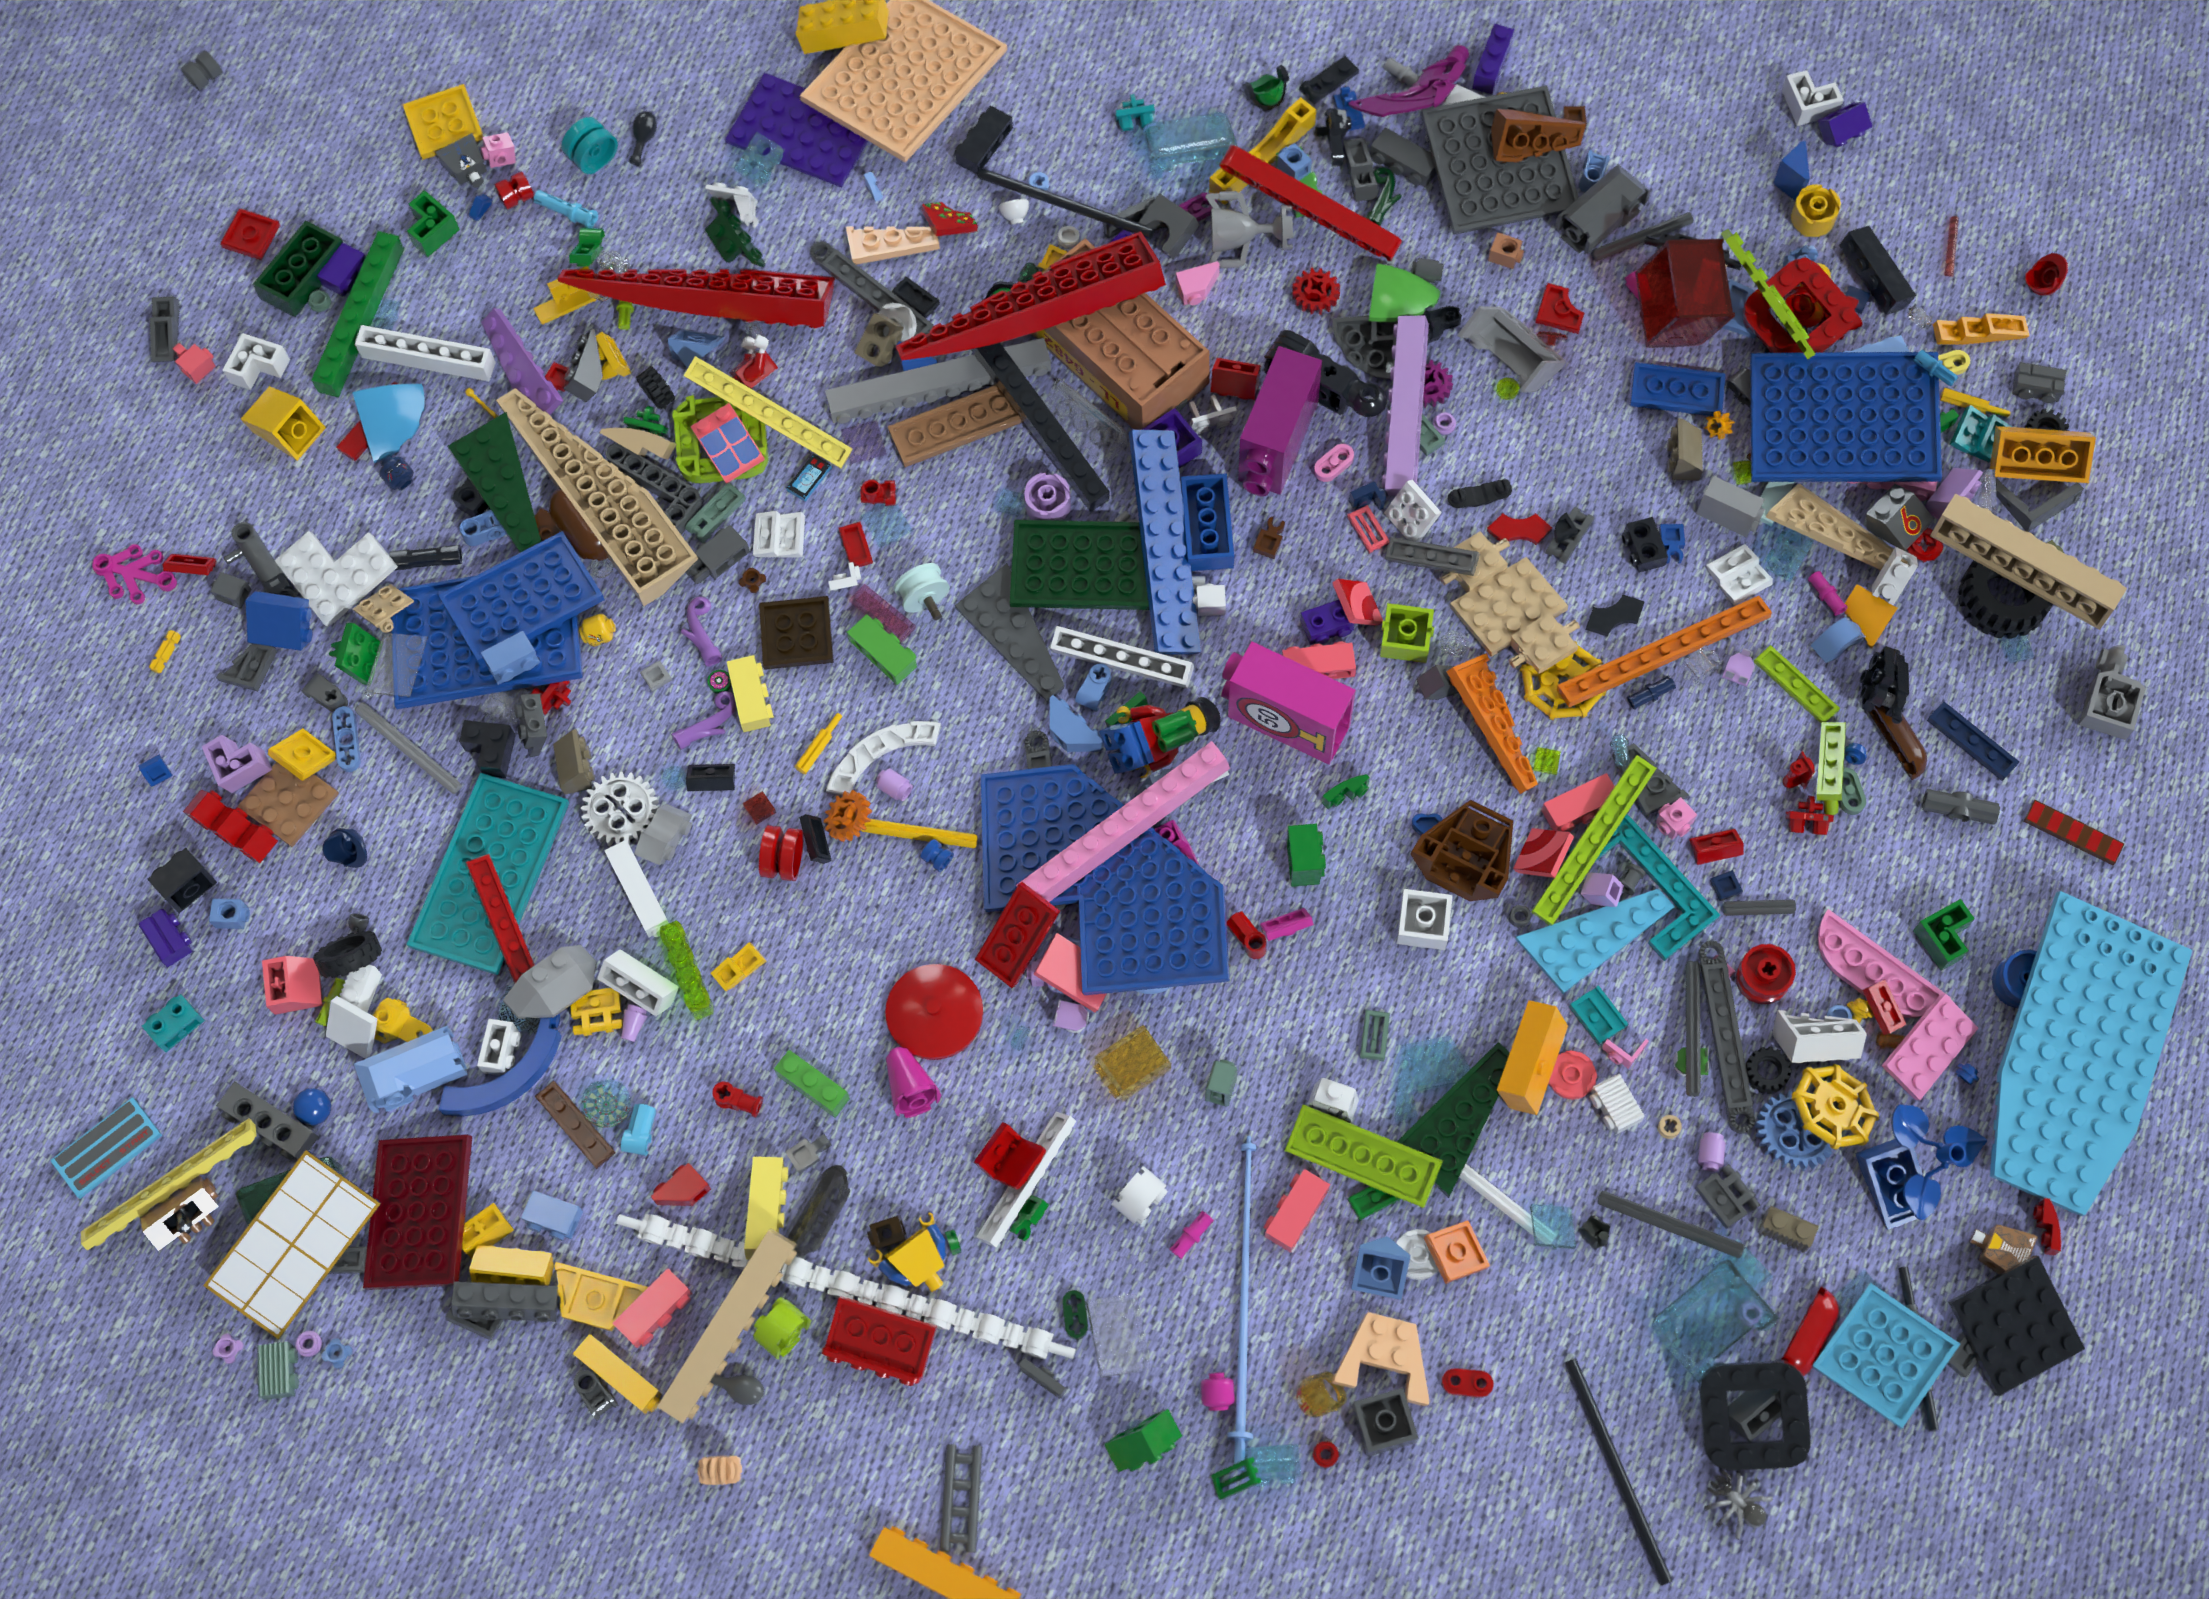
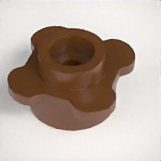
[739,568,766,593]

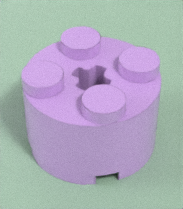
[1024,473,1071,521]

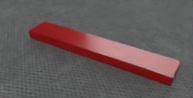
[466,854,535,984]

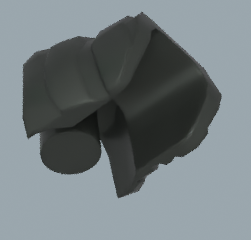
[1578,1215,1611,1248]

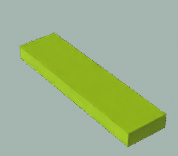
[1753,645,1840,723]

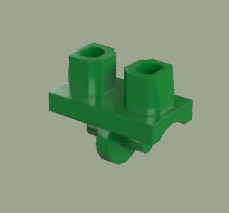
[623,406,669,437]

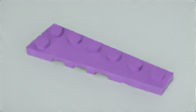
[481,308,563,415]

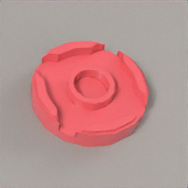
[1548,1050,1597,1100]

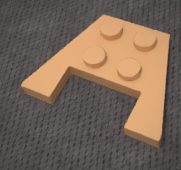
[1331,1312,1429,1406]

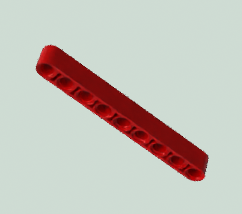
[1219,145,1402,262]

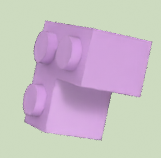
[202,735,272,793]

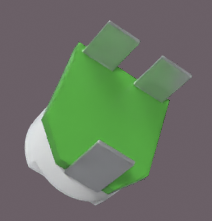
[1674,1047,1709,1076]

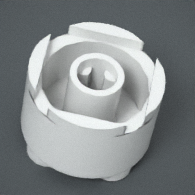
[1111,1166,1168,1225]

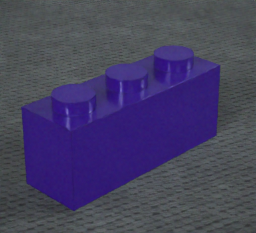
[1472,23,1515,95]

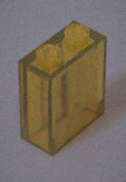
[1093,1025,1171,1102]

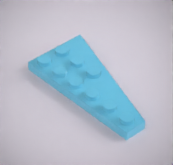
[1516,888,1675,994]

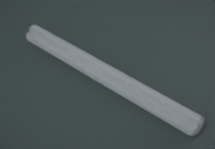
[355,702,462,794]

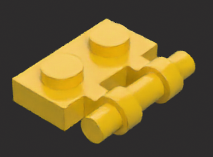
[570,988,623,1036]

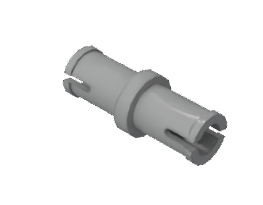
[1384,57,1420,87]

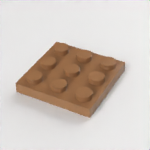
[237,762,339,847]

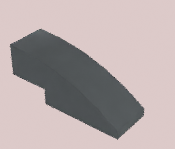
[1343,138,1377,202]
[149,296,180,363]

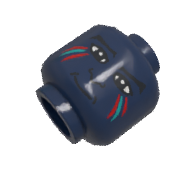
[379,456,414,491]

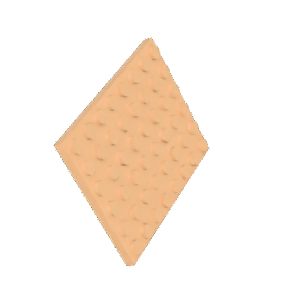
[800,0,1007,163]

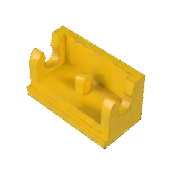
[462,1203,514,1259]

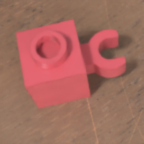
[172,343,216,384]

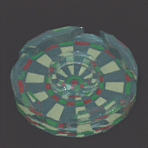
[581,1079,631,1128]

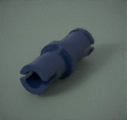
[1627,675,1676,710]

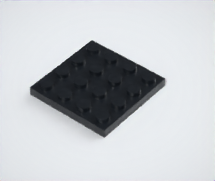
[1948,1255,2085,1396]

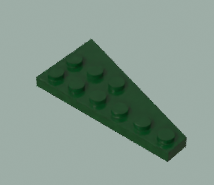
[448,412,541,553]
[1397,1042,1510,1198]

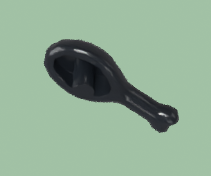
[629,111,657,167]

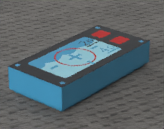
[786,454,832,502]

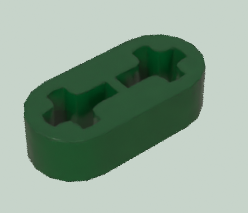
[1062,1290,1088,1340]

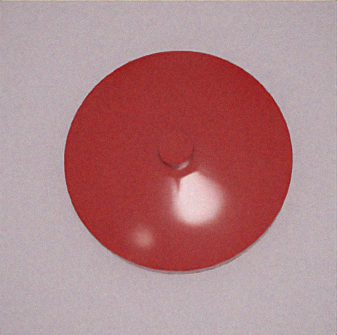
[885,964,983,1060]

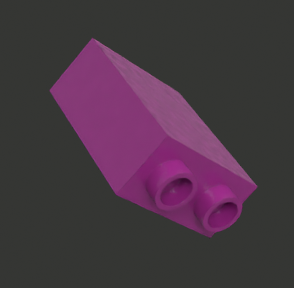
[1238,346,1322,496]

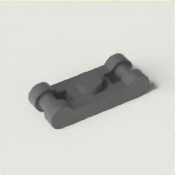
[1545,507,1595,565]

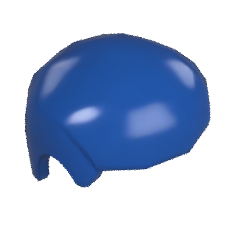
[293,1088,331,1126]

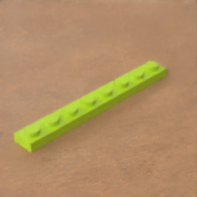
[1531,755,1657,926]

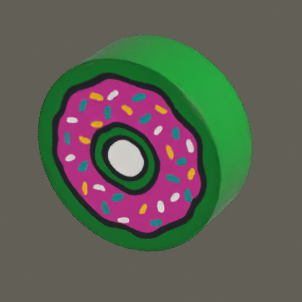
[707,670,732,694]

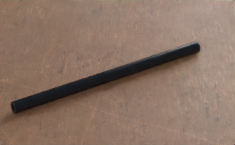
[978,168,1154,239]
[1565,1358,1673,1586]

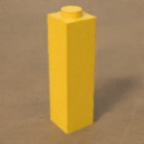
[573,1334,662,1415]

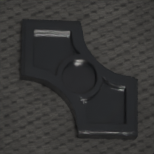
[1585,594,1645,637]

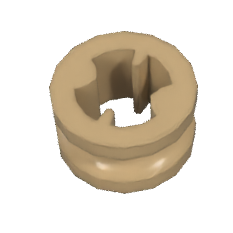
[1658,1115,1682,1139]

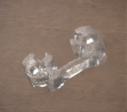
[587,251,630,301]

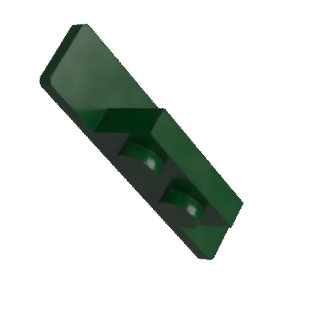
[704,196,766,267]

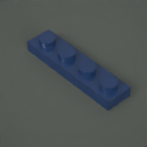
[1927,701,2020,781]

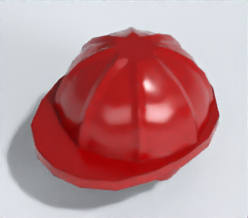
[2025,253,2068,296]
[1783,286,1824,328]

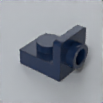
[1349,481,1386,510]

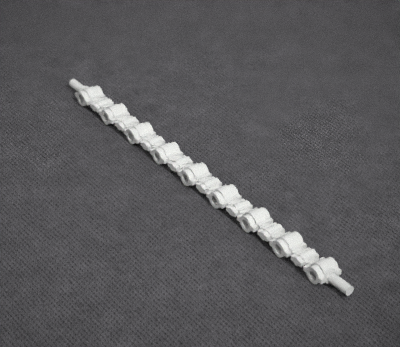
[617,1214,1076,1359]

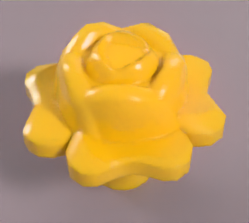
[1847,998,1874,1024]

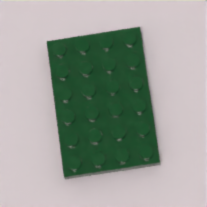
[1010,520,1149,610]

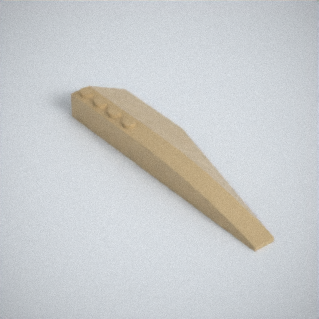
[496,388,698,606]

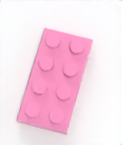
[1882,994,1979,1100]

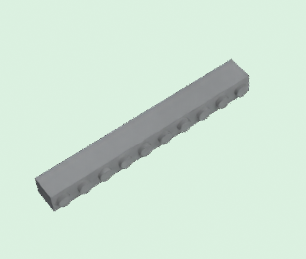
[825,338,1051,424]

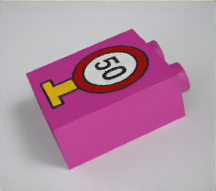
[1221,641,1356,765]

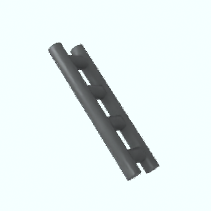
[940,1444,982,1553]

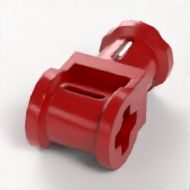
[712,1081,763,1118]

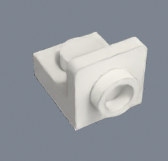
[828,562,861,591]

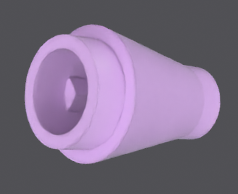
[621,1004,648,1042]

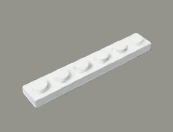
[976,1112,1076,1248]

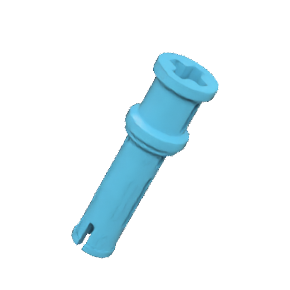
[534,190,598,228]

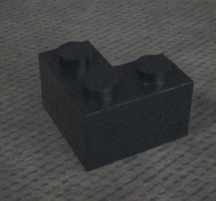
[459,720,516,778]

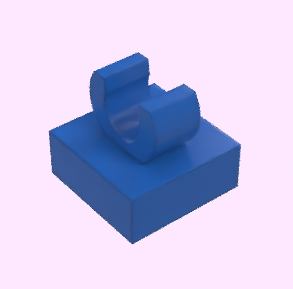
[138,754,173,787]

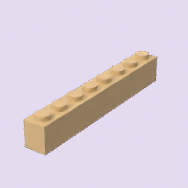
[657,1228,797,1423]

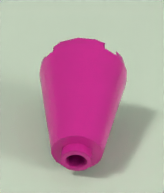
[886,1047,941,1118]

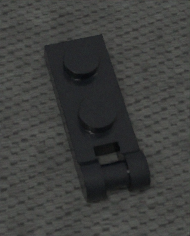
[1299,55,1359,104]

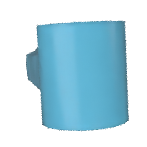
[621,1104,656,1156]

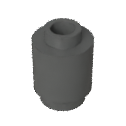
[1411,258,1444,283]

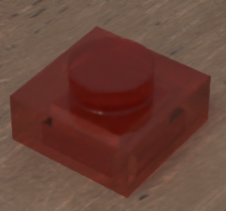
[742,791,776,825]

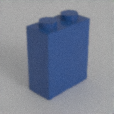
[246,591,313,651]

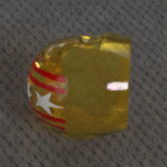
[1296,1371,1347,1418]

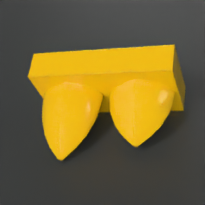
[596,331,632,380]

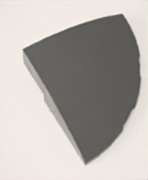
[1332,315,1398,380]

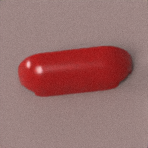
[1781,1286,1839,1377]

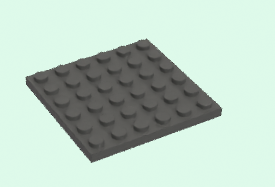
[1420,85,1579,235]

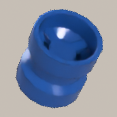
[920,839,954,872]

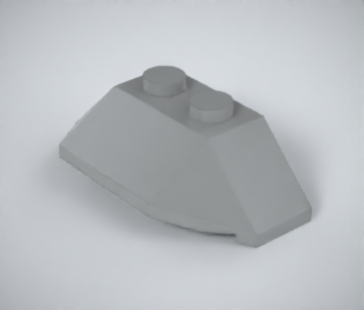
[503,945,596,1019]

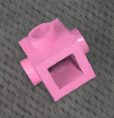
[480,132,516,168]
[1656,798,1697,840]

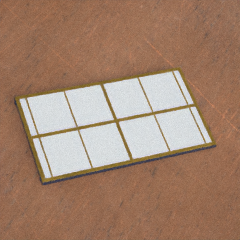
[203,1150,381,1339]

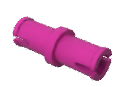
[1808,571,1847,616]
[1169,1211,1214,1260]

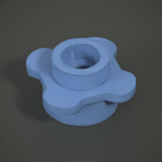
[322,1338,353,1369]

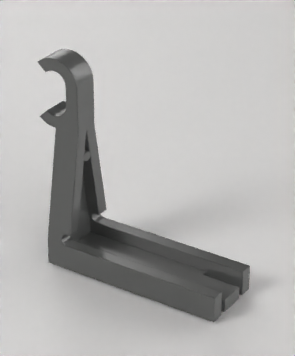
[1979,472,2084,532]

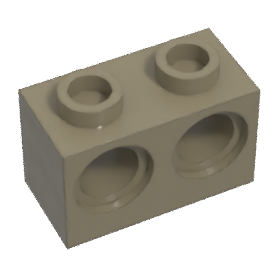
[854,313,904,367]

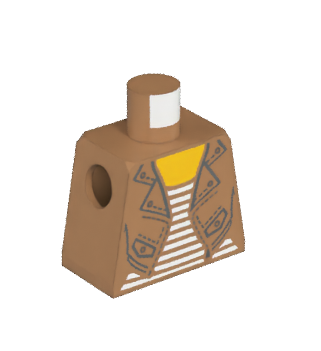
[1969,1225,2038,1274]

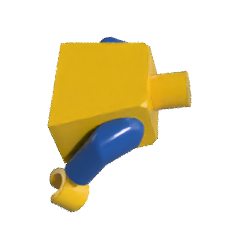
[868,1212,946,1292]

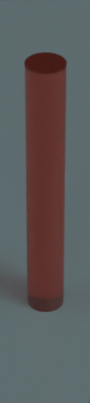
[1944,216,1959,277]

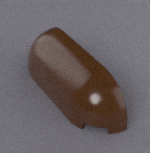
[549,488,608,561]
[1868,703,1927,780]

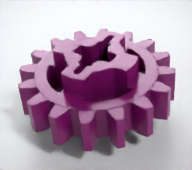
[1423,360,1453,408]

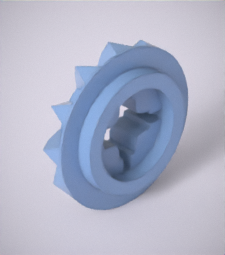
[1782,245,1818,266]

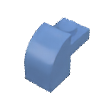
[1811,617,1865,663]

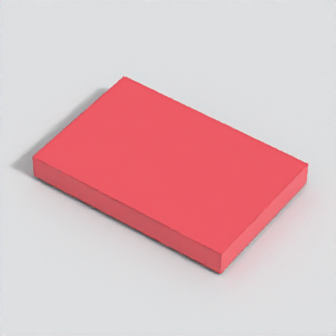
[1033,933,1107,1013]

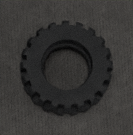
[1958,560,2053,639]

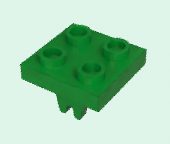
[329,623,383,685]

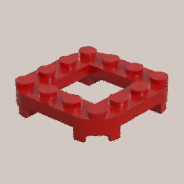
[1743,257,1856,353]

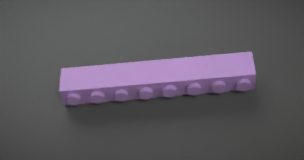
[1382,316,1429,496]

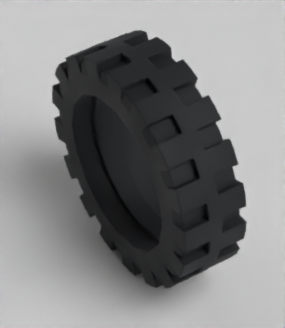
[313,930,382,978]

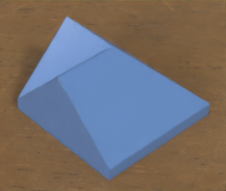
[668,329,724,368]
[1351,1236,1411,1300]

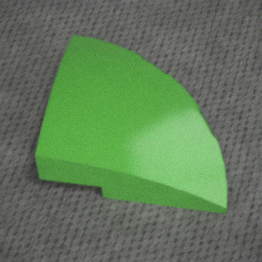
[1369,264,1441,322]

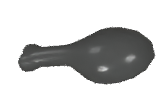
[710,1374,764,1405]

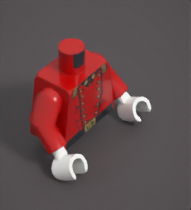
[729,335,778,389]

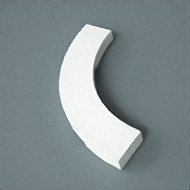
[826,721,941,796]

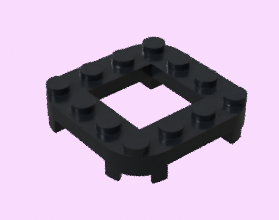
[1698,1359,1811,1470]

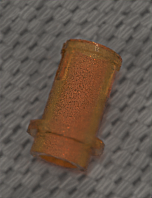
[1876,1031,1906,1049]

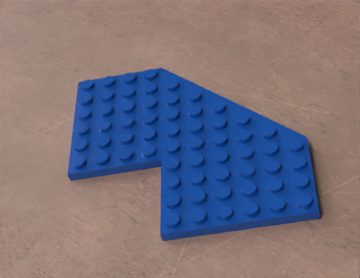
[981,764,1230,996]

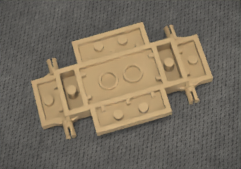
[1440,531,1580,674]

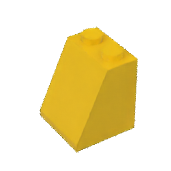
[241,386,326,461]

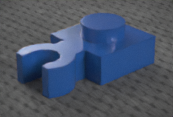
[1659,524,1685,564]

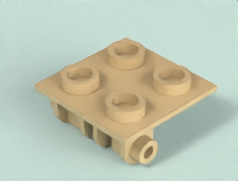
[353,584,414,633]

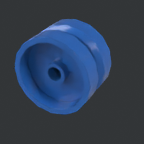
[1991,949,2037,1009]

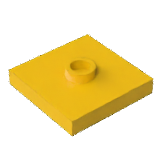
[268,728,337,781]

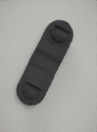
[1447,479,1512,508]

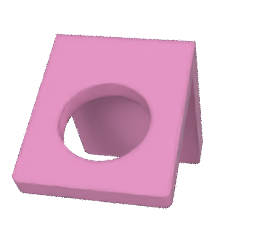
[1601,1039,1649,1069]

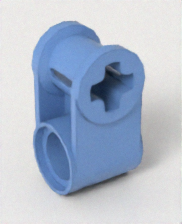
[1579,149,1610,192]
[459,510,506,546]
[1075,663,1111,712]

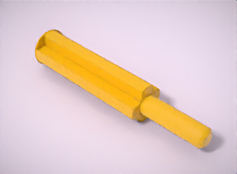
[1940,388,2011,418]
[794,713,842,775]

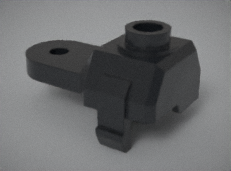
[1315,108,1352,167]
[1420,306,1462,345]

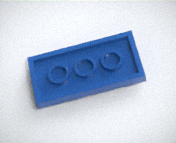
[1630,362,1726,417]

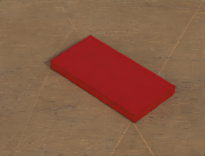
[975,882,1060,988]

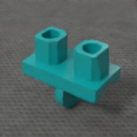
[1115,94,1155,132]

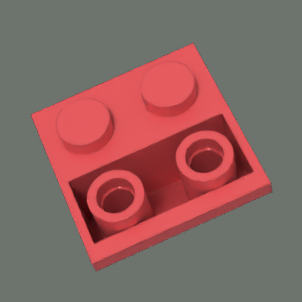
[262,956,323,1015]

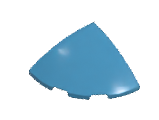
[352,384,425,463]

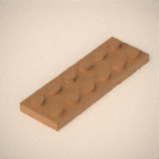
[887,385,1023,467]

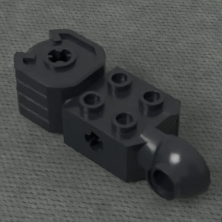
[1263,330,1387,417]

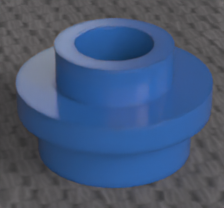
[1844,743,1867,765]
[1955,1063,1980,1085]

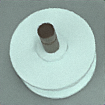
[893,563,950,621]

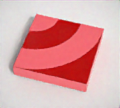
[1333,579,1383,626]
[1513,828,1574,878]

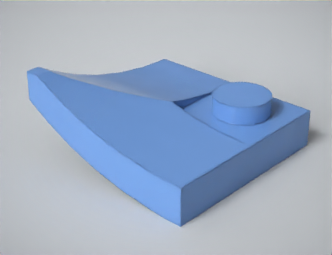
[1709,279,1756,338]

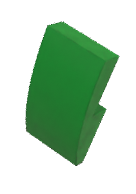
[1322,774,1370,810]

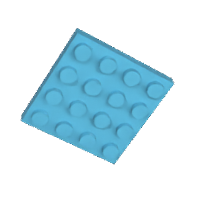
[1812,1283,1960,1430]

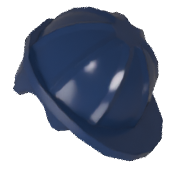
[322,828,368,868]

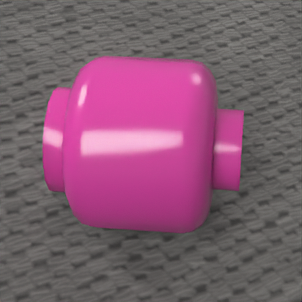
[1200,1373,1235,1411]

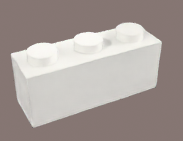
[597,949,679,1016]

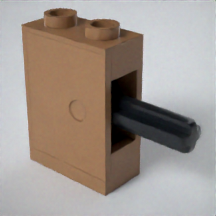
[140,1175,218,1251]

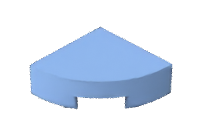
[864,171,883,202]

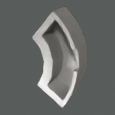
[634,804,692,865]

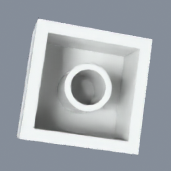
[1397,889,1452,950]

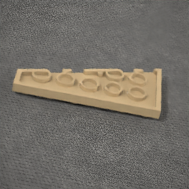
[1766,483,1908,570]

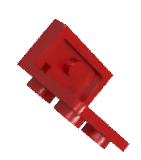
[974,1122,1046,1190]

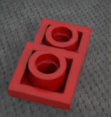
[2033,1198,2061,1256]

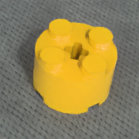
[1791,184,1841,237]

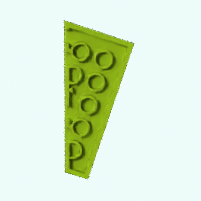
[1721,229,1815,359]

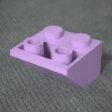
[1925,468,1983,520]

